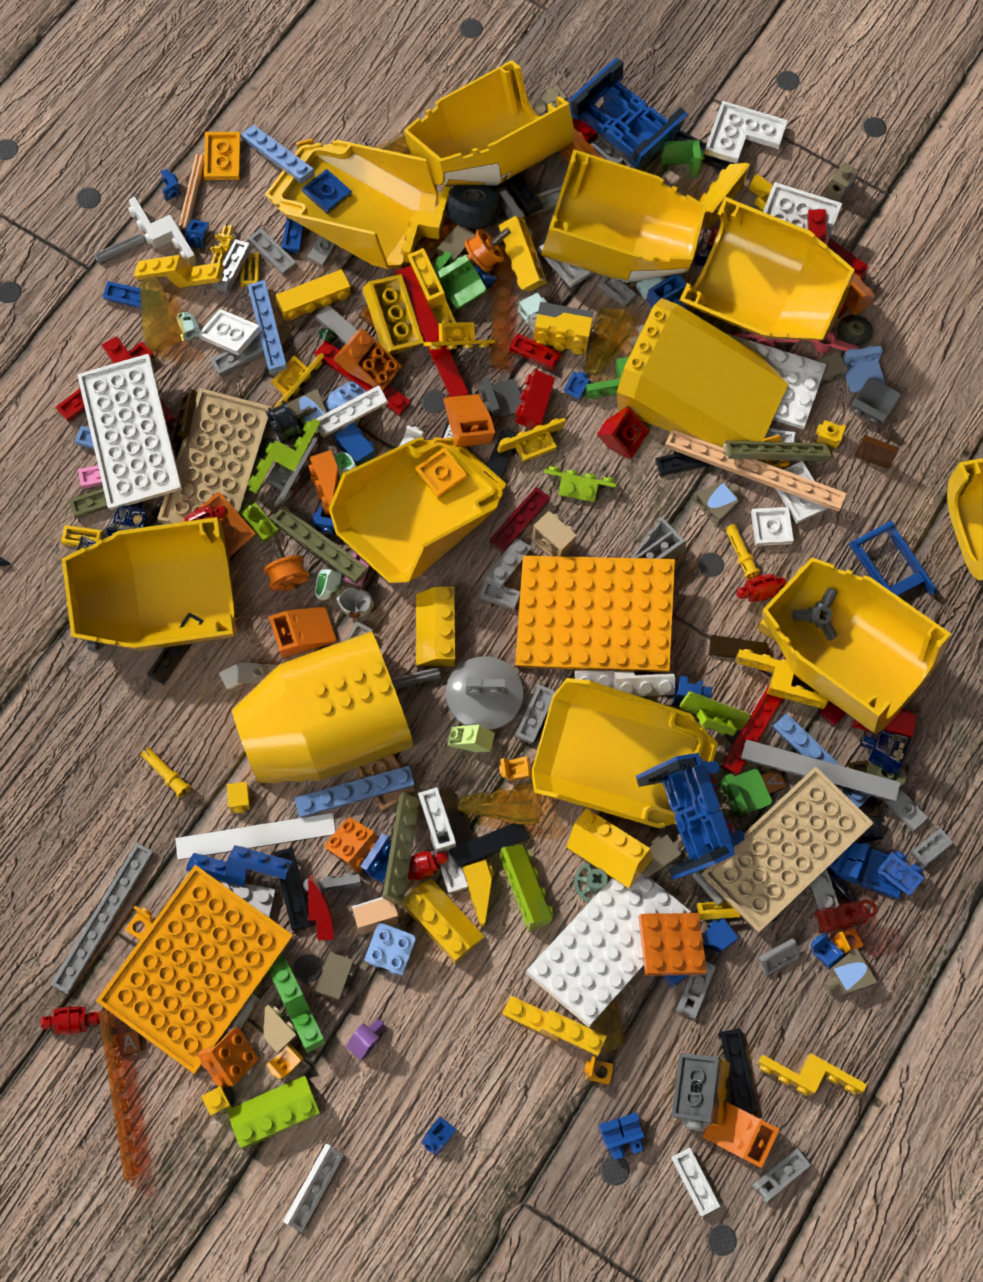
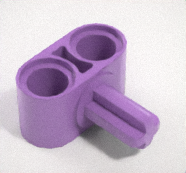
[346,1020,386,1061]

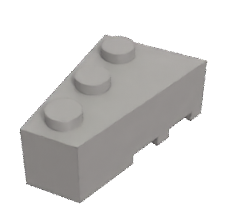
[631,516,685,559]

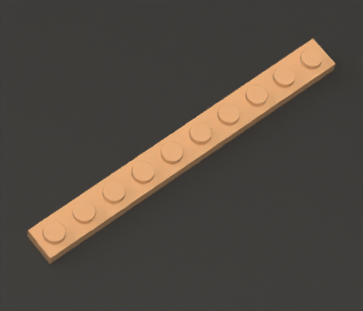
[665,429,846,512]

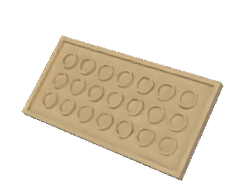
[157,388,271,523]
[701,766,873,934]

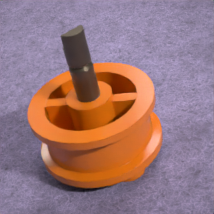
[464,227,511,273]
[263,539,310,592]

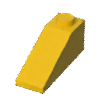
[462,860,494,928]

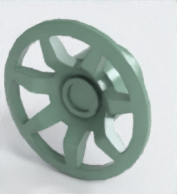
[574,862,611,902]

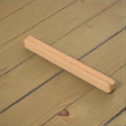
[179,154,204,231]

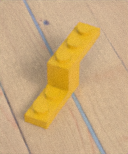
[401,186,450,263]
[407,248,456,326]
[134,255,225,288]
[735,649,828,709]
[502,996,607,1057]
[756,1053,867,1096]

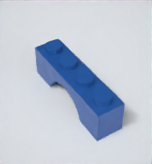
[662,918,738,988]

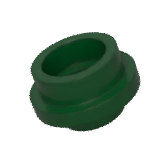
[318,328,336,342]

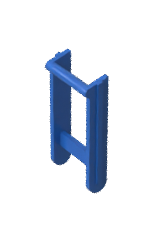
[848,521,937,596]

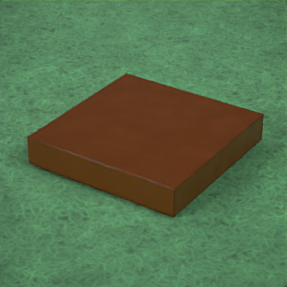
[854,435,899,470]

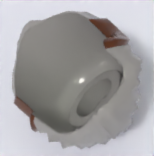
[336,587,374,619]

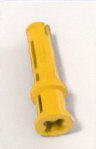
[725,524,761,579]
[141,747,191,798]

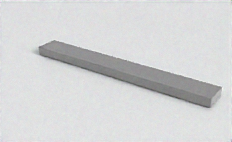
[741,740,900,802]
[51,842,155,995]

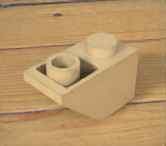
[263,1005,297,1054]

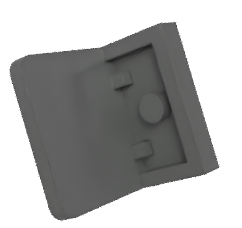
[478,377,522,420]
[851,378,900,426]

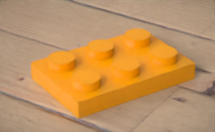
[204,132,241,180]

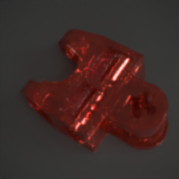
[813,899,877,934]

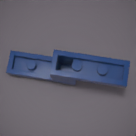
[186,845,292,887]

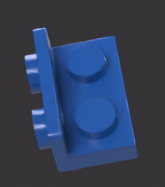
[360,833,392,884]
[877,850,925,896]

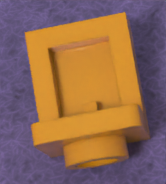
[499,756,532,781]
[266,1044,304,1080]

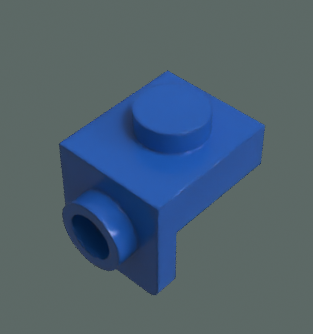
[161,168,181,201]
[313,507,336,535]
[811,932,844,969]

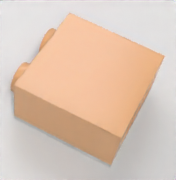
[352,897,401,935]

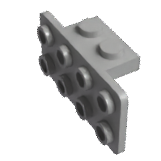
[265,437,318,508]

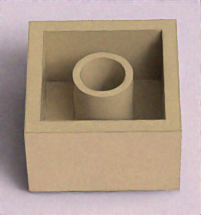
[531,511,577,557]

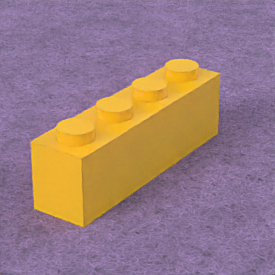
[498,216,547,292]
[276,269,351,321]

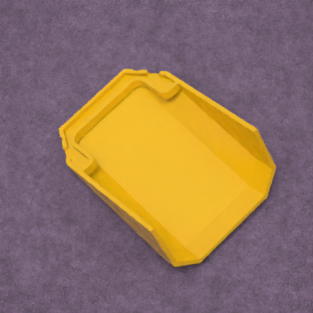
[265,140,438,269]
[617,298,789,448]
[329,438,506,583]
[531,678,718,828]

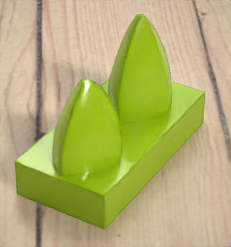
[240,502,278,543]

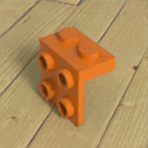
[325,818,379,874]
[197,1027,258,1088]

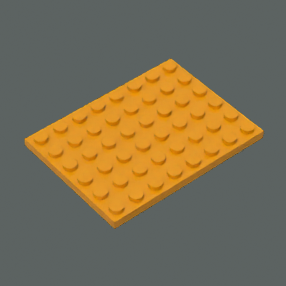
[515,556,675,672]
[96,865,294,1074]

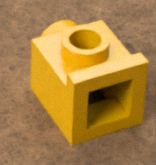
[815,420,846,449]

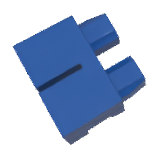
[672,676,712,707]
[827,842,871,885]
[598,1112,644,1160]

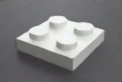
[751,507,794,546]

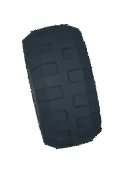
[447,185,500,229]

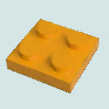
[415,447,467,498]

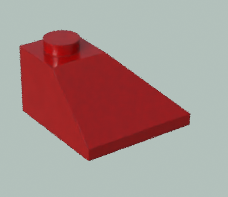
[596,407,649,459]

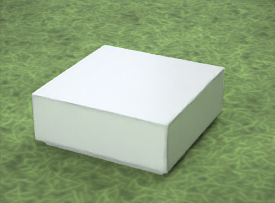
[219,664,243,691]

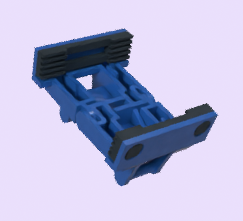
[569,58,688,168]
[636,753,745,880]

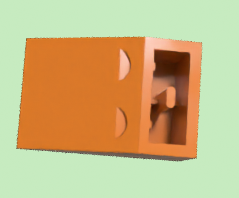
[334,328,402,391]
[443,394,495,447]
[308,450,339,519]
[268,607,337,659]
[702,1101,780,1168]

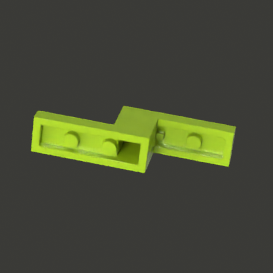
[248,418,320,494]

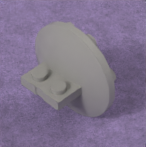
[446,656,523,731]

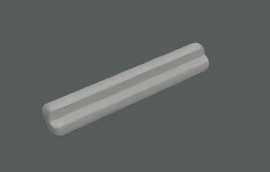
[94,233,145,263]
[391,668,440,690]

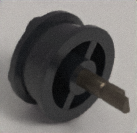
[265,400,318,445]

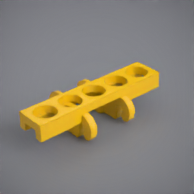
[210,225,235,264]

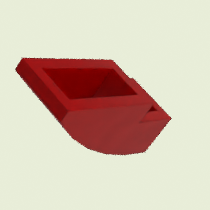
[308,875,335,940]

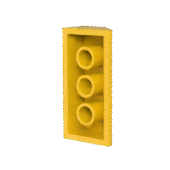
[699,163,750,231]
[362,274,424,355]
[416,587,455,667]
[566,808,654,889]
[401,878,485,965]

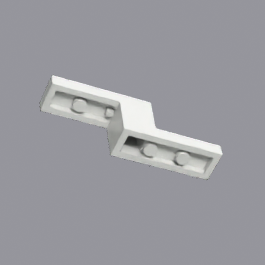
[128,197,196,266]
[574,670,675,696]
[418,787,468,894]

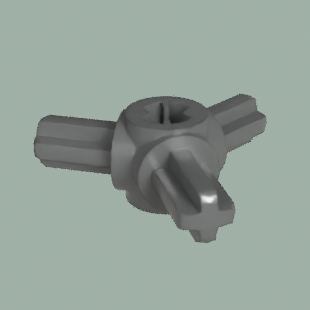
[792,588,837,641]

